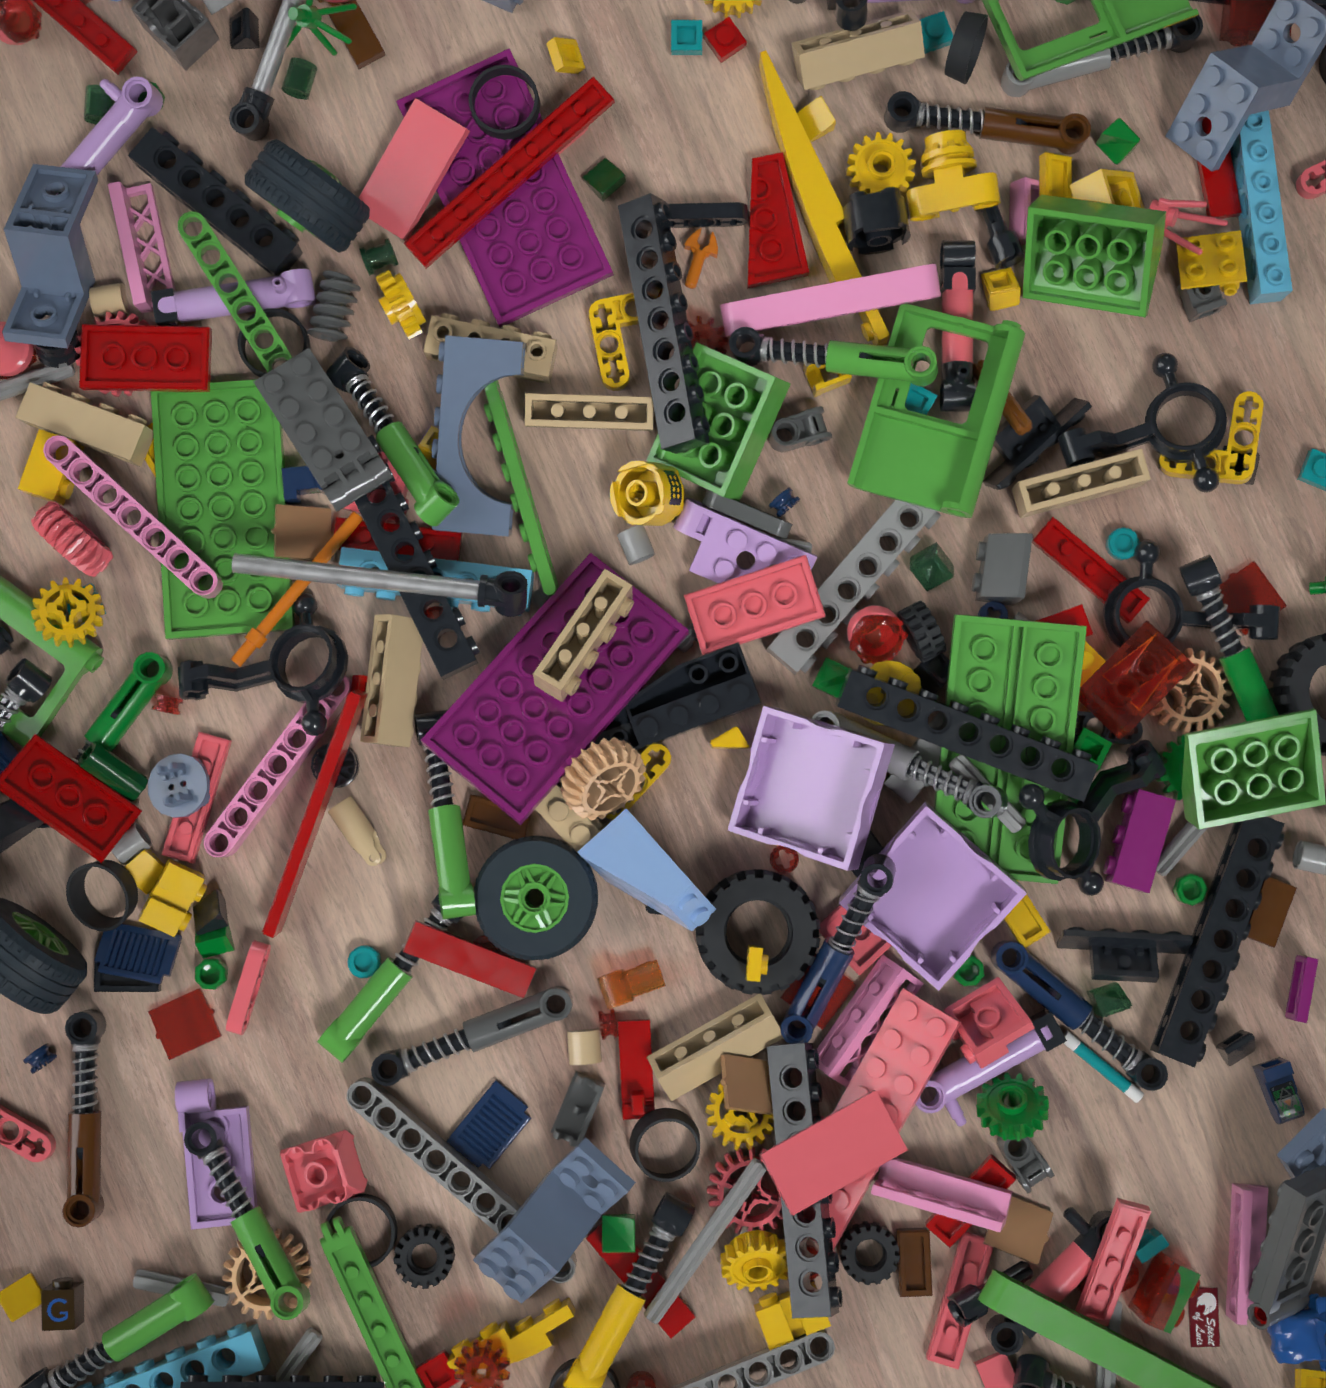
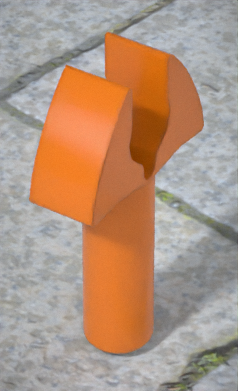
[684,228,718,289]

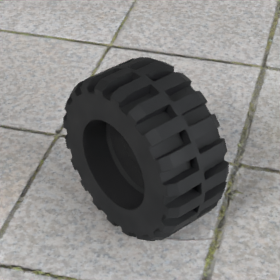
[1268,633,1326,756]
[695,869,821,995]

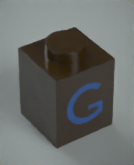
[41,1277,85,1331]

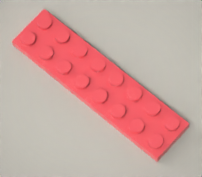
[781,988,961,1250]

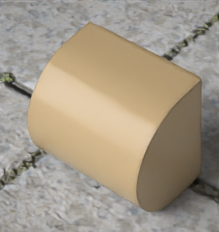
[89,283,129,320]
[567,1028,602,1065]

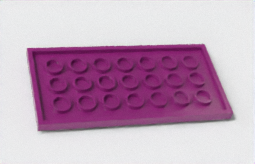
[396,48,614,328]
[421,553,689,825]

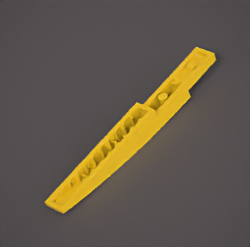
[759,50,890,345]

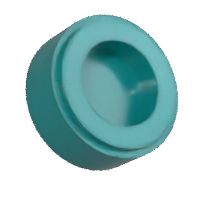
[1106,528,1140,561]
[348,945,381,978]

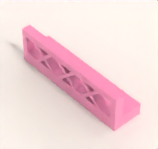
[108,181,176,313]
[817,954,924,1088]
[871,1157,1013,1232]
[1226,1183,1268,1325]

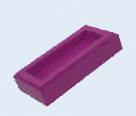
[1285,955,1319,1023]

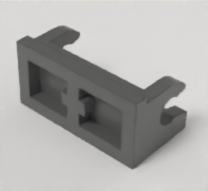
[551,1071,605,1147]

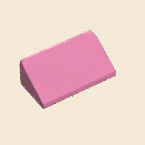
[1009,177,1039,245]

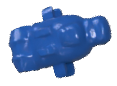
[1267,1293,1326,1371]

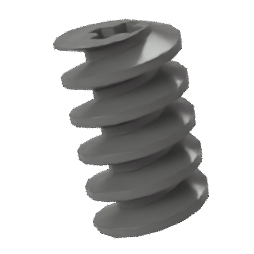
[307,270,361,342]

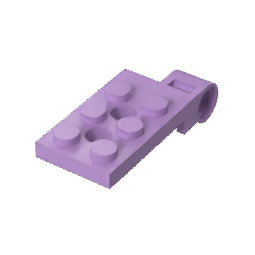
[673,497,817,584]
[175,1078,258,1230]

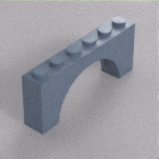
[432,335,526,537]

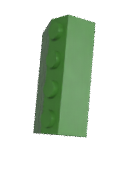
[1022,194,1166,317]
[647,342,791,502]
[1181,709,1326,830]

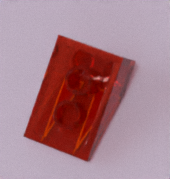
[1079,621,1195,740]

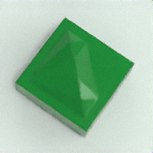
[812,657,849,699]

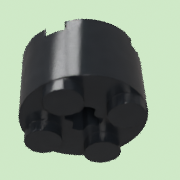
[843,187,911,255]

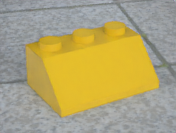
[1070,169,1160,261]

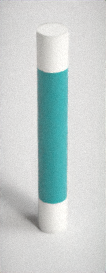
[1063,1031,1144,1103]

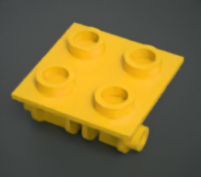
[1176,230,1247,296]

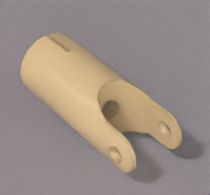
[328,796,387,866]

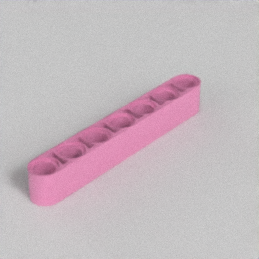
[720,264,941,337]
[43,435,223,599]
[204,675,352,857]

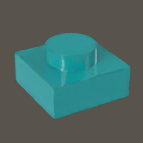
[920,11,953,54]
[671,20,702,55]
[905,383,938,415]
[1297,448,1326,491]
[1135,1228,1169,1264]

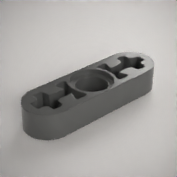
[702,490,793,539]

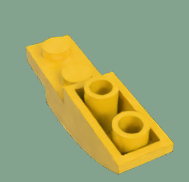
[447,1297,575,1370]

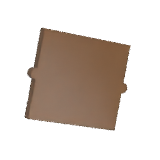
[271,504,334,561]
[720,1054,773,1115]
[983,1196,1054,1265]

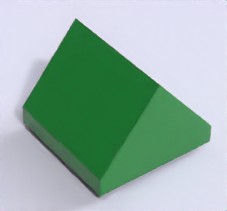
[195,922,235,959]

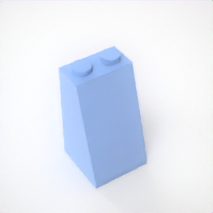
[578,808,716,931]

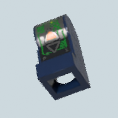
[281,466,325,505]
[1252,1057,1305,1125]

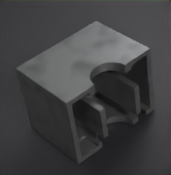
[131,0,219,71]

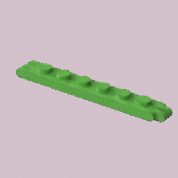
[484,380,559,597]
[320,1216,426,1388]

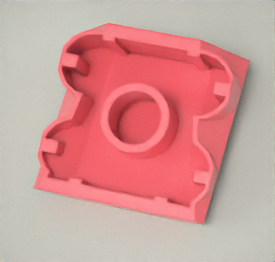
[280,1130,368,1213]

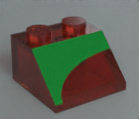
[1128,1251,1201,1334]

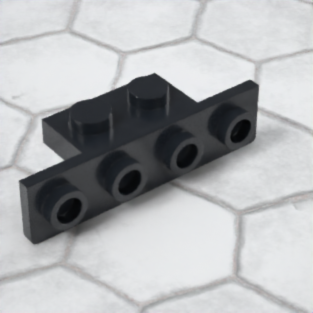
[983,395,1092,490]
[1057,927,1193,983]

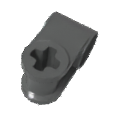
[769,406,832,453]
[997,1136,1055,1194]

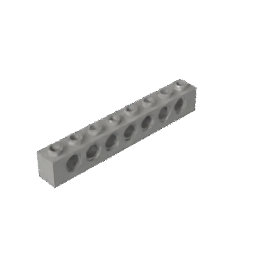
[766,500,941,675]

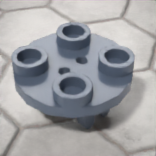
[148,753,210,818]

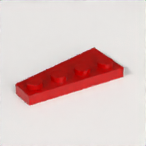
[747,152,809,289]

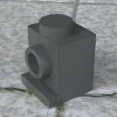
[1177,284,1227,322]

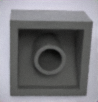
[972,533,1033,606]

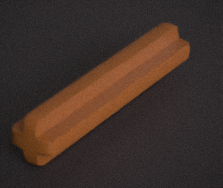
[973,360,1032,435]

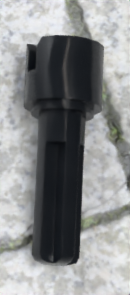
[981,205,1025,269]
[947,1261,1033,1327]

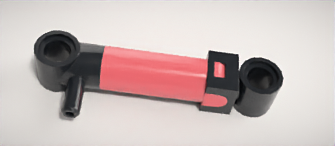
[940,240,976,412]
[985,1207,1112,1356]

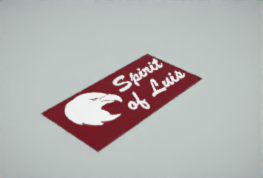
[1189,1288,1220,1347]

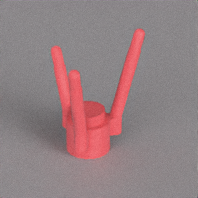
[1149,198,1228,255]

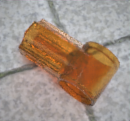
[597,959,666,1009]

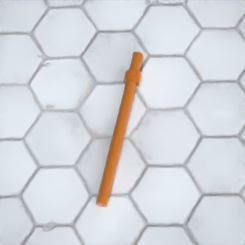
[230,511,363,667]

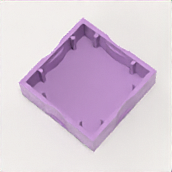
[727,706,895,871]
[839,801,1027,991]

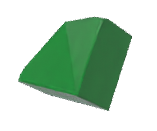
[1095,118,1140,165]
[602,1214,636,1253]

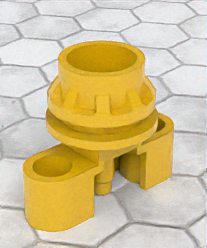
[906,130,1001,221]

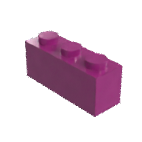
[1103,789,1176,893]

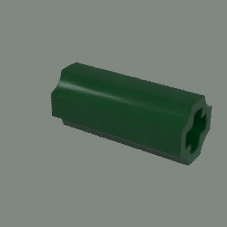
[78,741,148,802]

